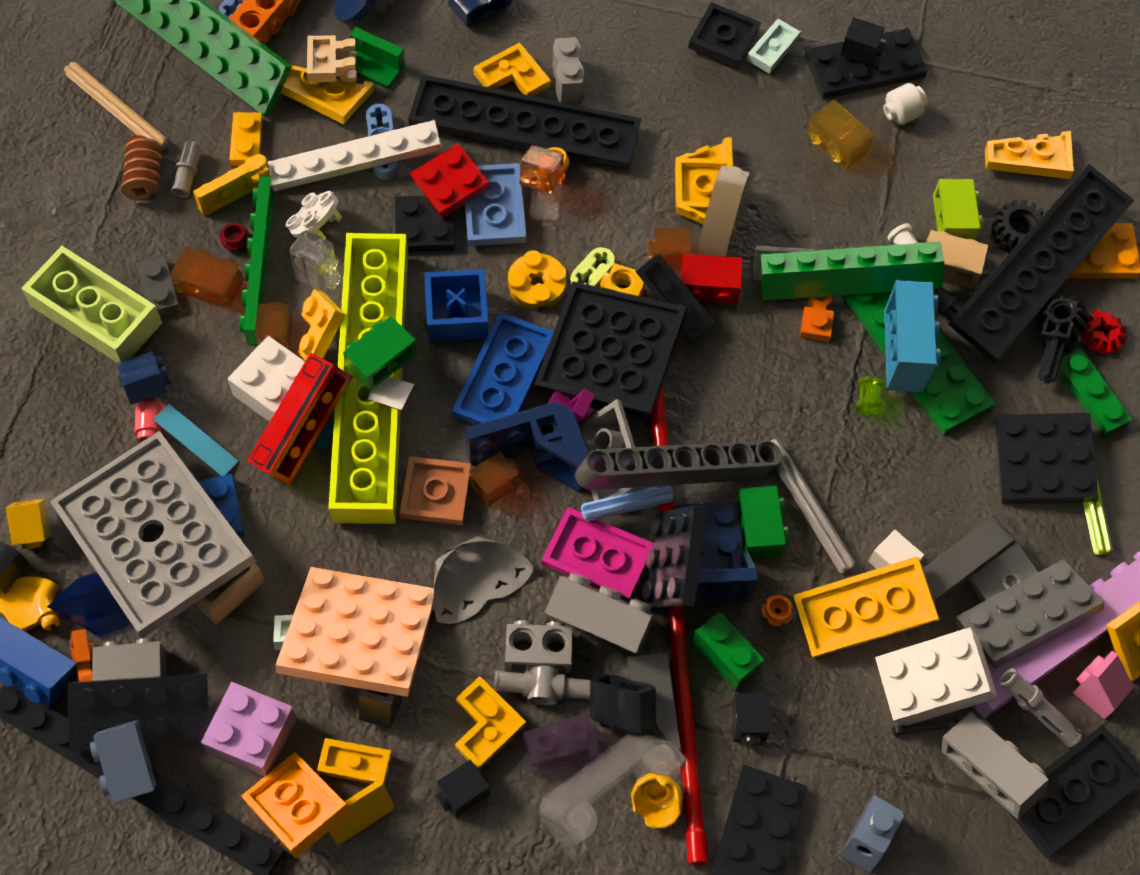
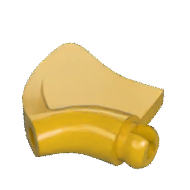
[0,576,60,632]

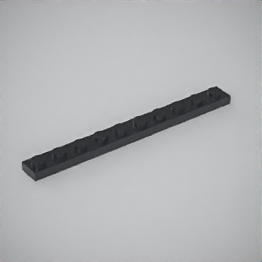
[0,685,286,875]

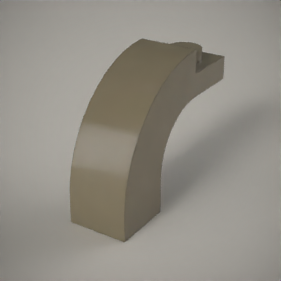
[696,166,750,257]

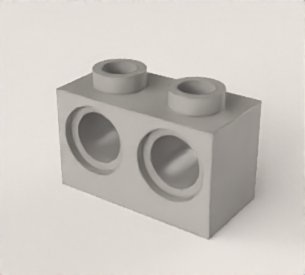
[505,620,572,674]

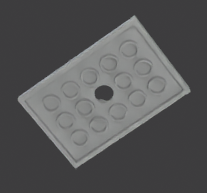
[50,431,256,638]

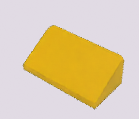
[329,780,394,845]

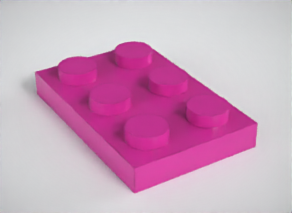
[541,507,653,602]

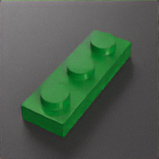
[1058,348,1132,437]

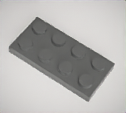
[956,559,1104,669]

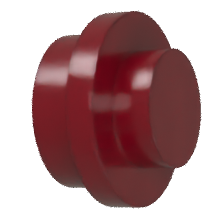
[219,223,250,251]

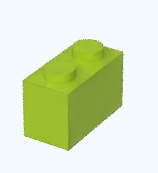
[933,179,983,240]

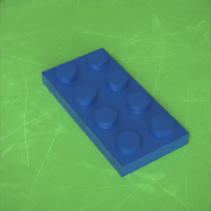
[452,312,554,425]

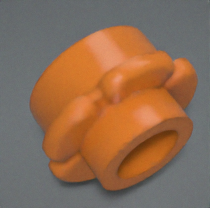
[762,595,793,626]

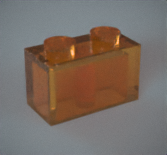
[170,247,244,309]

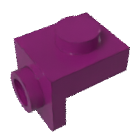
[548,389,595,424]

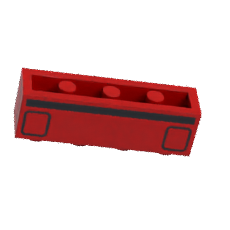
[247,352,353,485]

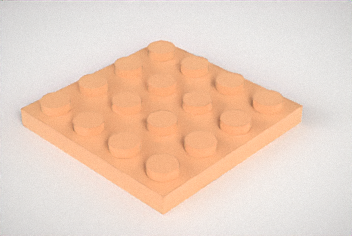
[276,567,434,697]

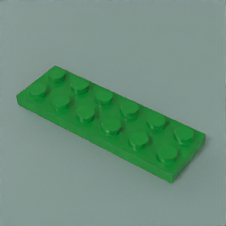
[842,292,995,435]

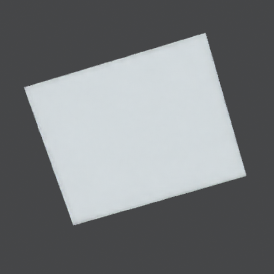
[367,376,414,410]

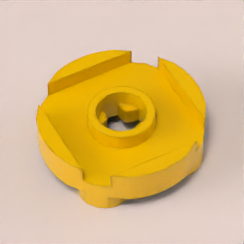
[508,251,566,310]

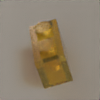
[806,100,875,169]

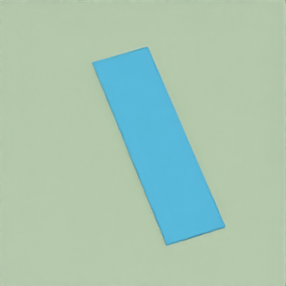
[153,404,238,476]

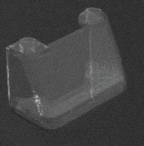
[540,734,687,862]

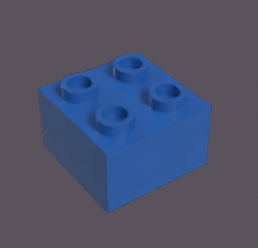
[424,269,489,343]

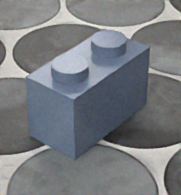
[90,720,157,803]

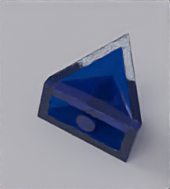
[47,572,128,637]

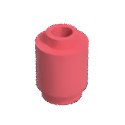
[134,398,166,444]

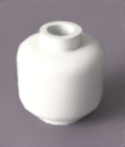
[883,83,928,125]

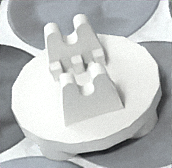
[286,191,342,244]

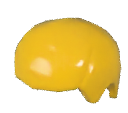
[631,772,683,829]

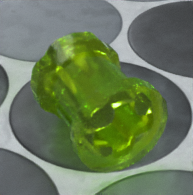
[856,376,885,416]

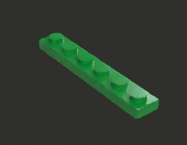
[239,176,275,345]

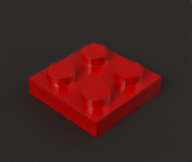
[410,144,490,218]

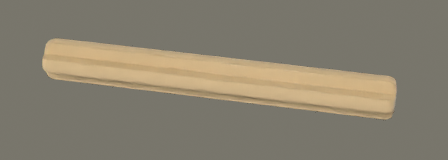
[64,62,168,150]

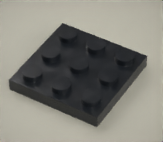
[995,413,1099,503]
[643,505,707,610]

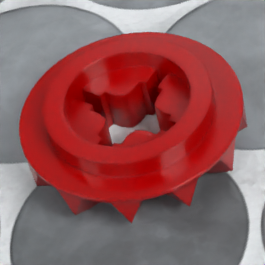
[1079,309,1127,354]

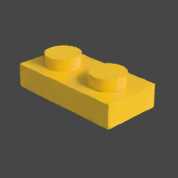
[229,112,263,166]
[317,738,392,785]

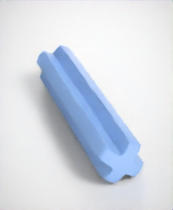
[581,485,673,522]

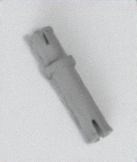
[999,668,1082,747]

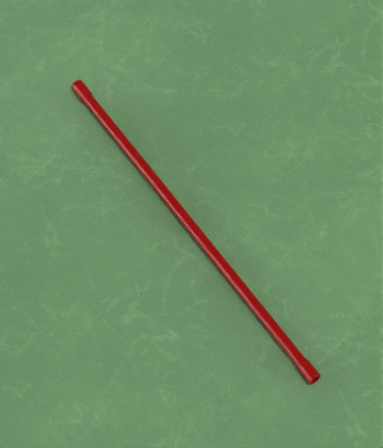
[651,385,709,866]

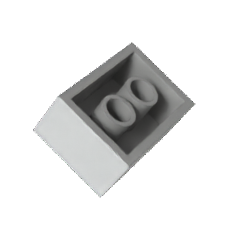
[545,573,657,653]

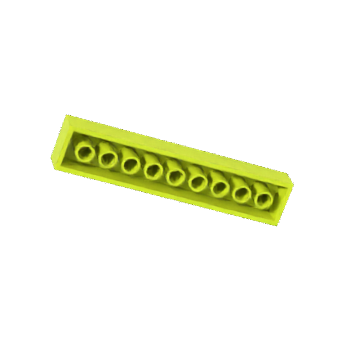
[328,233,408,524]

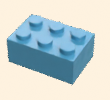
[884,280,941,392]

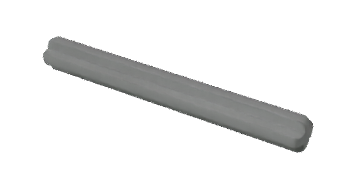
[771,438,855,573]

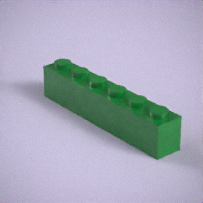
[760,242,945,301]

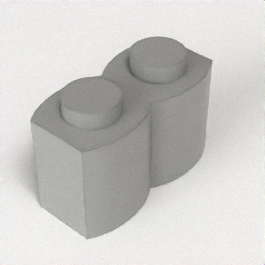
[553,37,584,104]

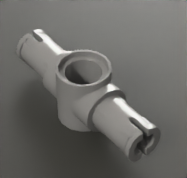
[493,665,590,706]

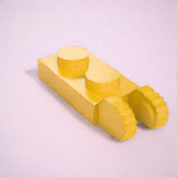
[193,154,270,216]

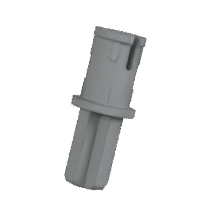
[171,141,202,198]

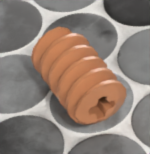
[121,135,163,201]

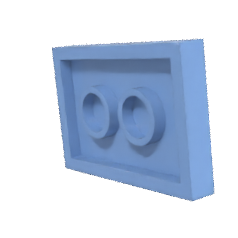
[465,163,526,246]

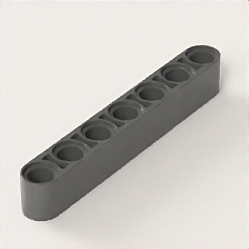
[575,441,782,490]

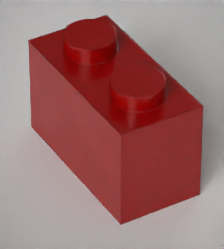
[680,254,742,304]

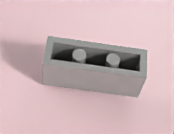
[941,712,1049,820]

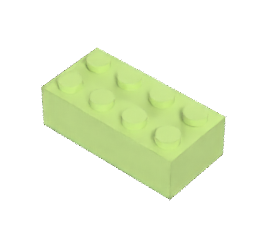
[21,246,162,363]

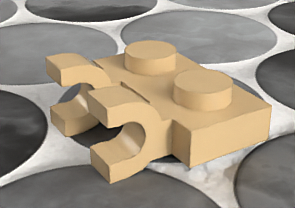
[307,35,357,82]

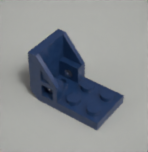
[465,402,589,493]
[675,502,757,605]

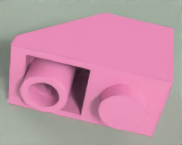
[1073,651,1134,719]

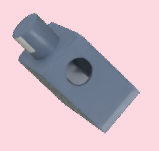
[840,795,905,873]

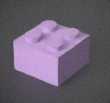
[201,682,297,777]

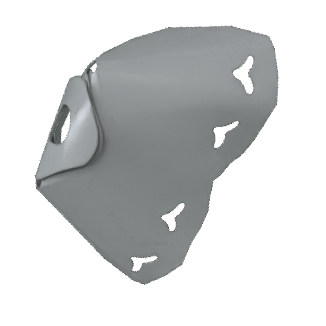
[434,536,534,624]

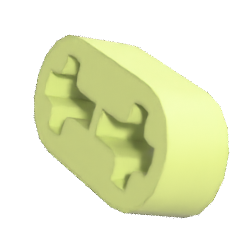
[570,247,615,287]

